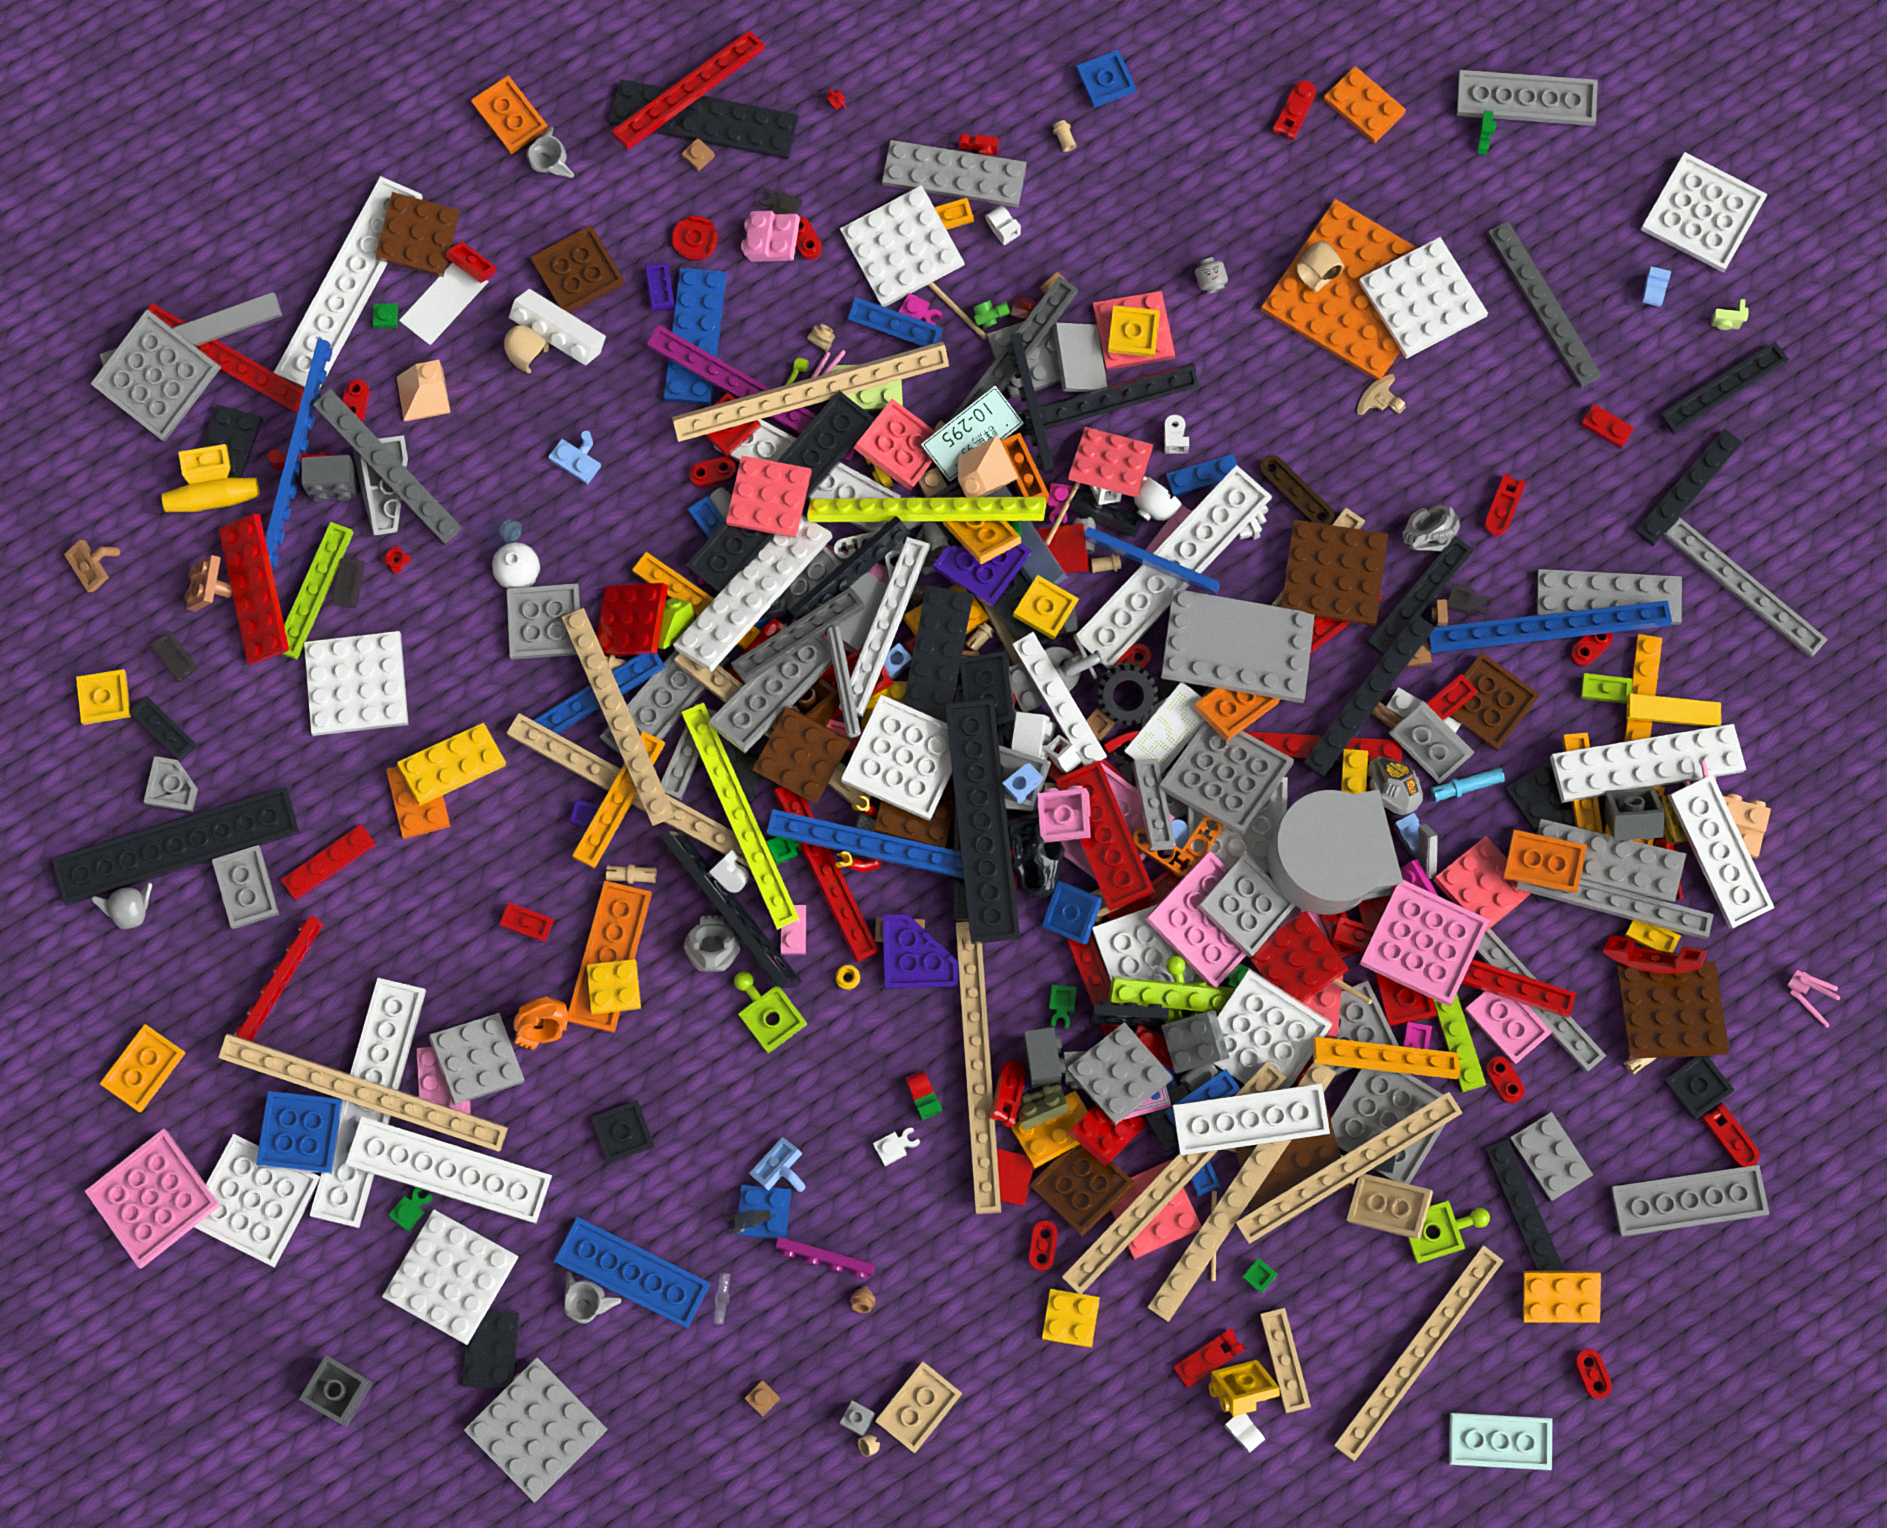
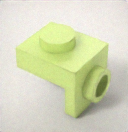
[1711,299,1748,330]

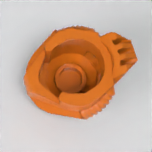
[513,995,569,1049]

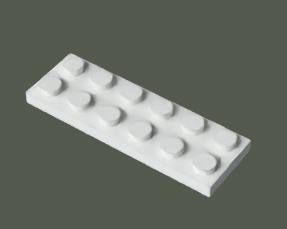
[1667,775,1774,929]
[1173,1084,1330,1156]

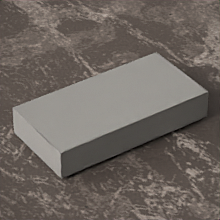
[1417,824,1437,879]

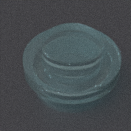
[499,519,521,543]

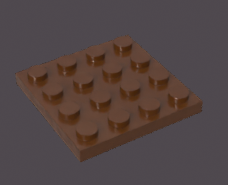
[1281,520,1388,626]
[1616,961,1729,1059]
[1235,1098,1349,1211]

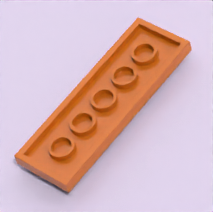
[568,881,652,1033]

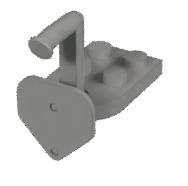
[1010,634,1104,713]

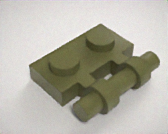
[1018,1083,1070,1131]

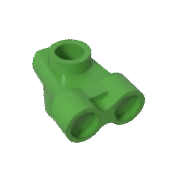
[973,301,1011,328]

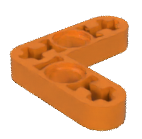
[1133,816,1223,878]

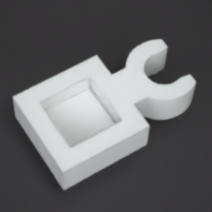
[873,1128,920,1166]

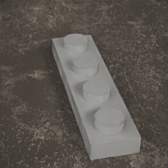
[661,704,717,801]
[1132,759,1176,851]

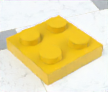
[1108,305,1160,357]
[1013,575,1079,640]
[76,669,131,725]
[587,959,641,1015]
[1042,1289,1100,1348]

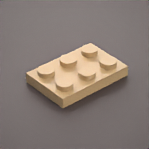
[1347,1174,1433,1240]
[875,1362,962,1454]

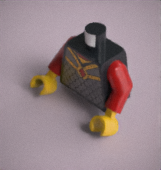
[836,796,887,873]

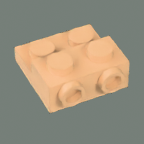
[1723,794,1771,859]

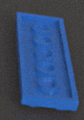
[664,268,727,405]
[554,1217,711,1329]

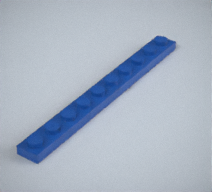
[265,338,333,568]
[1429,600,1672,653]
[767,809,964,879]

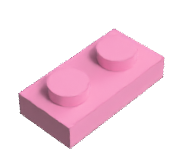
[781,905,806,955]

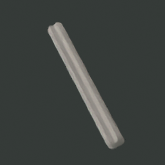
[827,626,861,738]

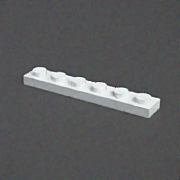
[1012,632,1107,767]

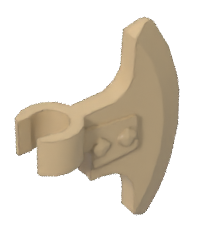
[1357,374,1406,415]

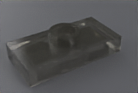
[332,558,365,608]
[151,631,199,682]

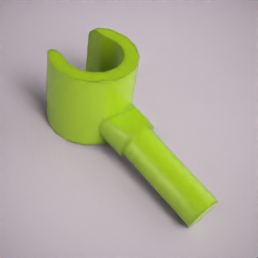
[785,358,809,385]

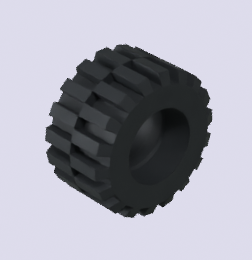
[1095,662,1158,725]

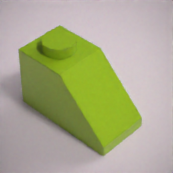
[658,598,695,649]

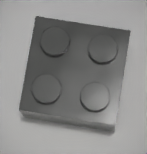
[302,455,358,502]
[1604,787,1664,842]
[1162,1011,1230,1073]
[1024,1027,1066,1089]
[299,1355,373,1427]

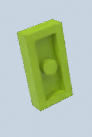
[1581,673,1632,704]

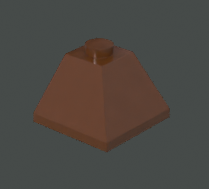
[791,677,839,726]

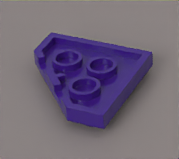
[932,543,1032,608]
[883,913,958,988]

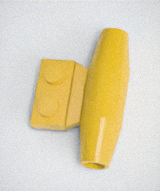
[162,444,260,512]

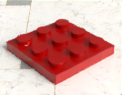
[597,583,668,656]
[1248,911,1349,1003]

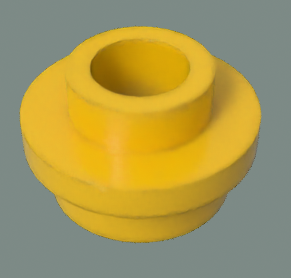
[836,965,860,990]

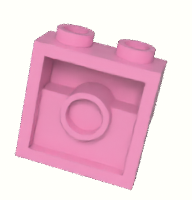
[741,211,800,262]
[1038,786,1091,843]

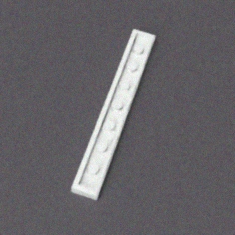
[839,537,930,717]

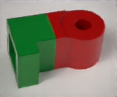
[905,1070,942,1121]

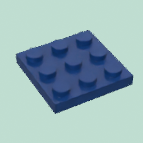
[256,1091,343,1174]

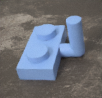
[548,431,601,485]
[749,1137,805,1192]

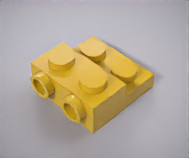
[1209,1360,1279,1416]

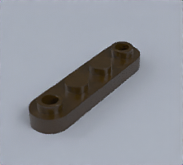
[1260,455,1334,525]

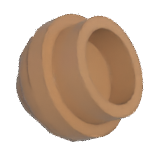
[850,1286,876,1313]

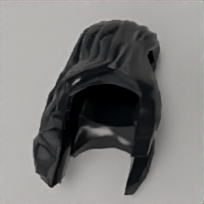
[1011,823,1065,899]

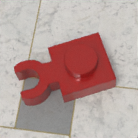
[959,134,999,156]

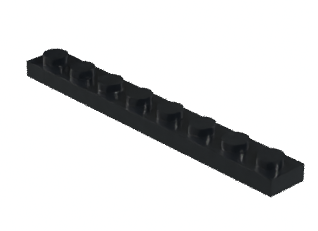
[1016,363,1200,437]
[1303,614,1435,778]

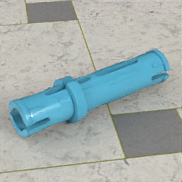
[1431,767,1505,802]

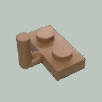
[64,540,120,592]

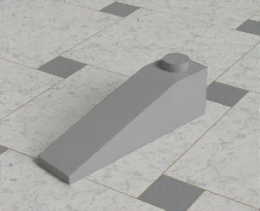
[352,435,408,536]

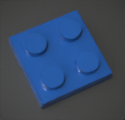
[1076,50,1136,108]
[1042,881,1103,944]
[736,1185,791,1239]

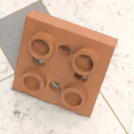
[185,555,232,612]

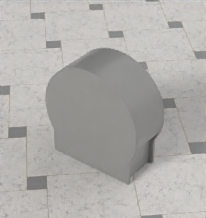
[1266,790,1403,915]

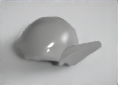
[526,127,574,178]
[92,883,152,929]
[564,1272,621,1324]

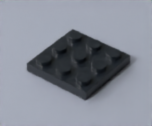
[1505,760,1605,834]

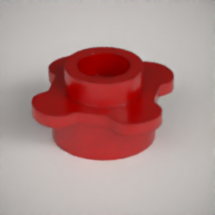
[825,87,847,110]
[382,546,411,574]

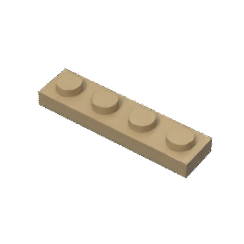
[1260,1308,1311,1414]

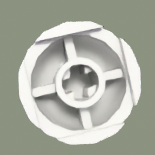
[1134,476,1182,521]
[492,542,540,589]

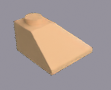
[396,360,451,422]
[958,435,1018,498]

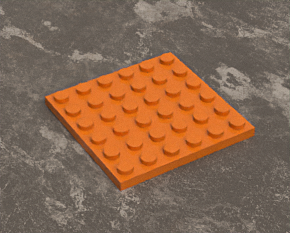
[1261,199,1418,381]

